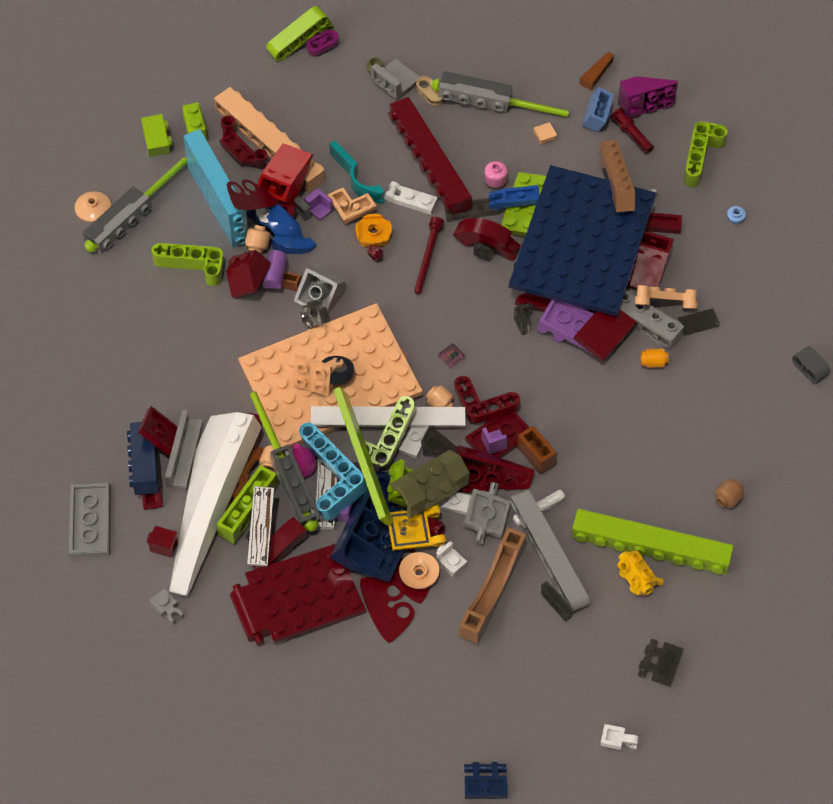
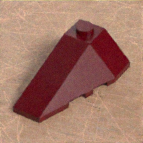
[455,445,535,493]

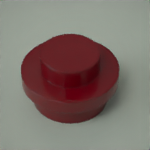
[367,245,383,262]

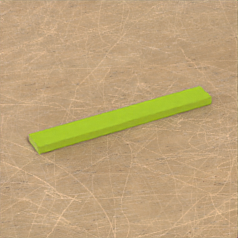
[334,387,393,526]

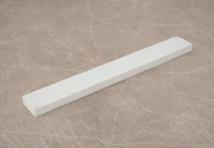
[311,406,465,427]

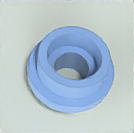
[727,206,746,224]

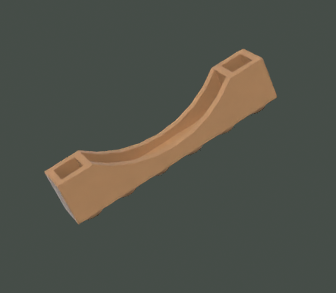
[599,140,635,212]
[459,527,526,644]

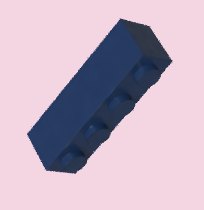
[127,422,159,495]

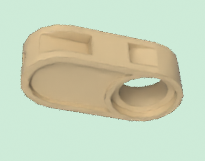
[416,76,444,106]

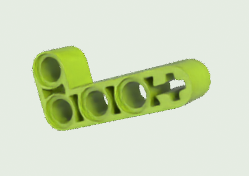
[266,6,334,62]
[684,121,728,187]
[151,243,224,286]
[365,396,416,469]

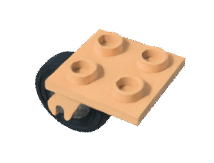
[293,355,354,396]

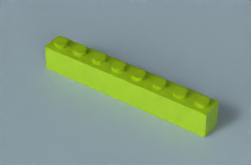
[571,509,733,575]

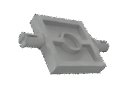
[463,482,510,544]

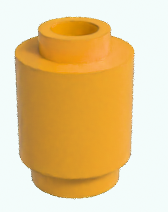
[641,348,668,368]

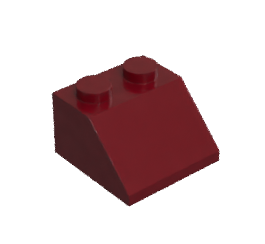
[226,249,271,299]

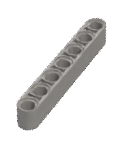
[509,489,590,613]

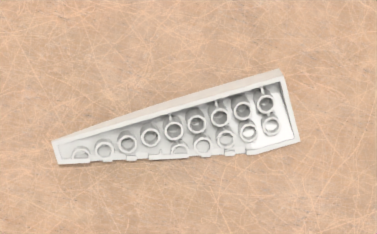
[169,412,261,597]

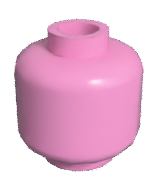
[484,161,508,188]

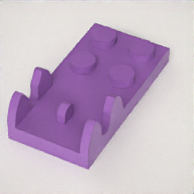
[537,300,594,354]

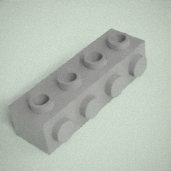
[620,291,684,351]

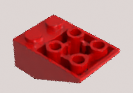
[257,143,314,206]

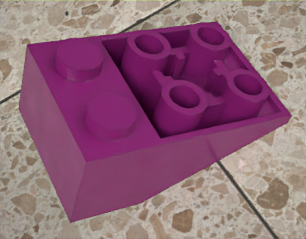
[618,76,678,118]

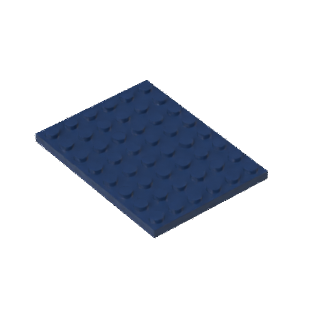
[508,165,657,317]

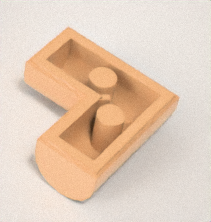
[327,187,377,224]

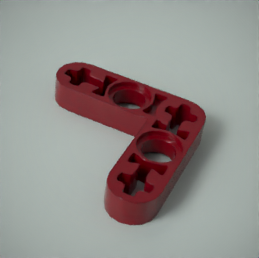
[454,376,521,423]

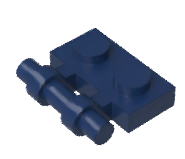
[464,762,507,799]

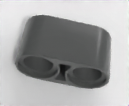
[792,346,831,383]

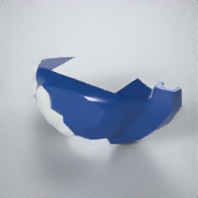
[246,203,316,254]

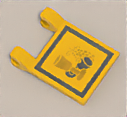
[388,505,446,551]

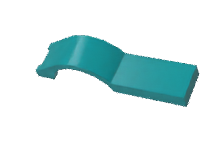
[329,140,385,204]

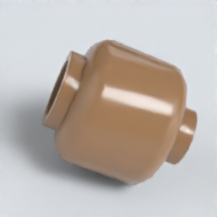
[715,479,744,508]

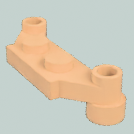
[635,285,698,309]

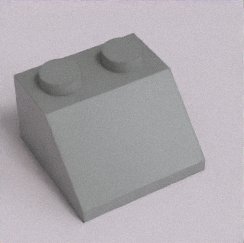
[294,265,347,317]

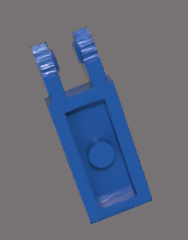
[488,185,540,210]

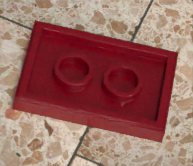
[573,309,636,362]
[465,411,530,458]

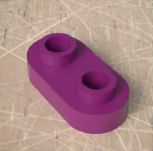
[307,30,339,55]

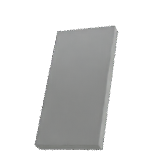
[69,483,110,557]

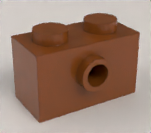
[517,425,557,474]

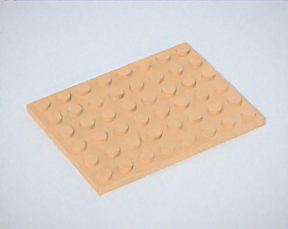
[238,303,423,448]

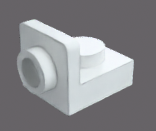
[436,541,467,577]

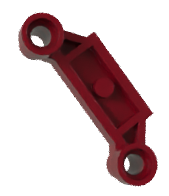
[219,116,268,170]

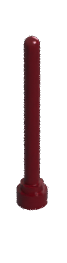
[414,217,444,294]

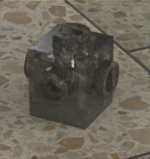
[301,301,329,330]

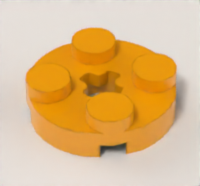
[355,214,392,247]

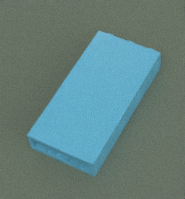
[183,129,248,247]

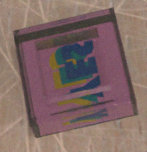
[438,343,465,369]

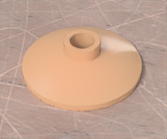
[75,191,111,222]
[399,552,439,589]

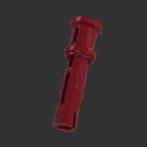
[611,108,654,154]

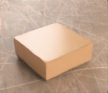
[533,122,557,144]

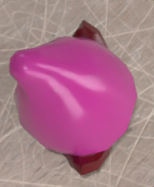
[292,443,317,478]

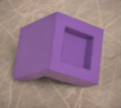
[304,188,333,221]
[481,427,507,454]

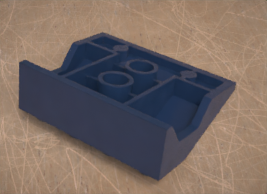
[330,490,404,582]

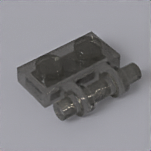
[638,639,684,687]

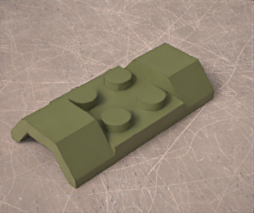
[390,450,470,519]

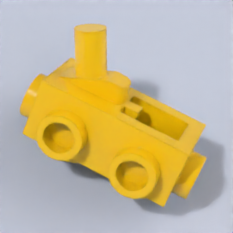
[617,550,664,596]

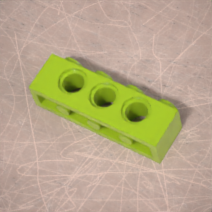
[216,465,278,544]

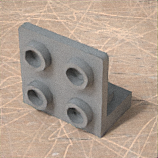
[371,59,420,100]

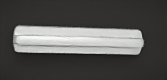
[513,490,565,526]

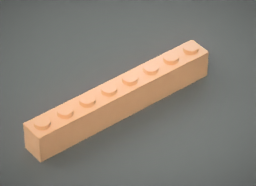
[214,87,325,193]

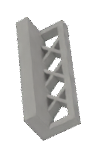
[165,410,203,490]

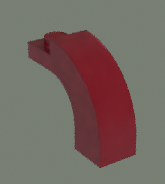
[453,218,521,261]

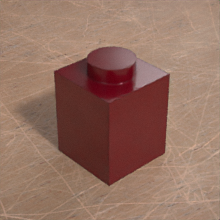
[147,526,179,558]

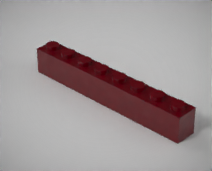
[388,97,472,216]

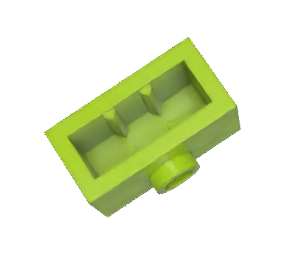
[141,114,173,157]

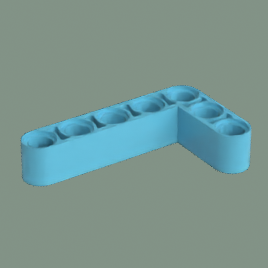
[299,422,368,520]

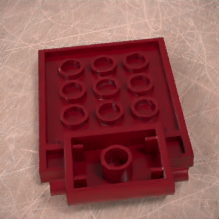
[230,544,366,645]

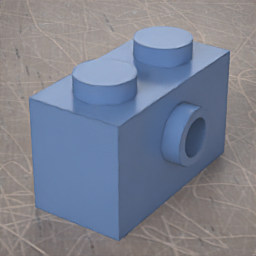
[582,87,614,132]

